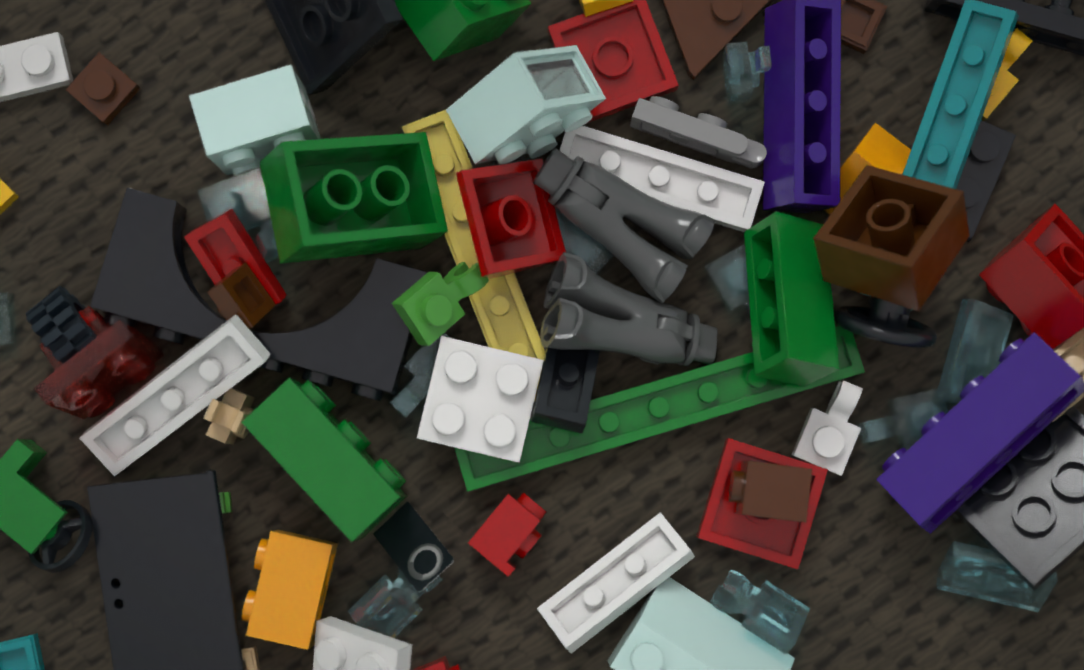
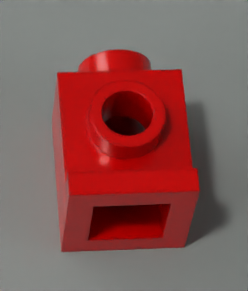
[468,492,547,577]

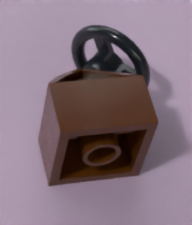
[814,165,970,348]

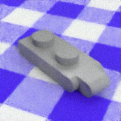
[630,96,767,168]

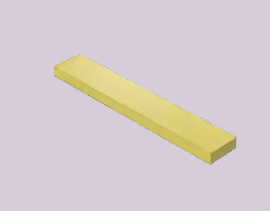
[402,110,545,402]

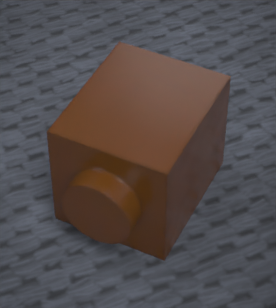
[729,461,812,523]

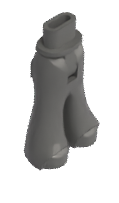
[532,148,716,304]
[540,252,717,366]

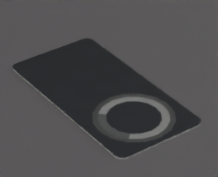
[373,501,454,592]

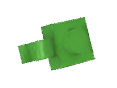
[391,262,489,346]

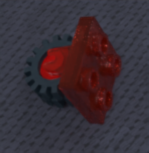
[26,286,164,420]

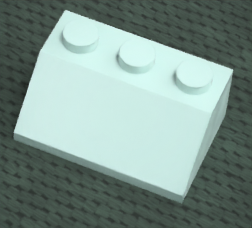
[607,577,795,670]

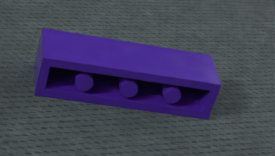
[763,0,841,213]
[876,332,1084,534]

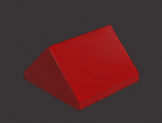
[456,159,566,279]

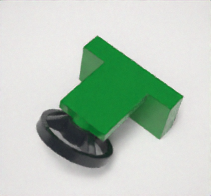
[0,439,92,573]

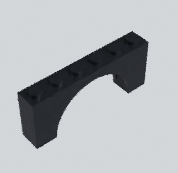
[90,187,427,401]

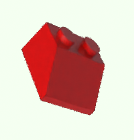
[979,203,1084,349]

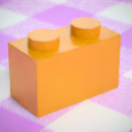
[242,530,338,650]

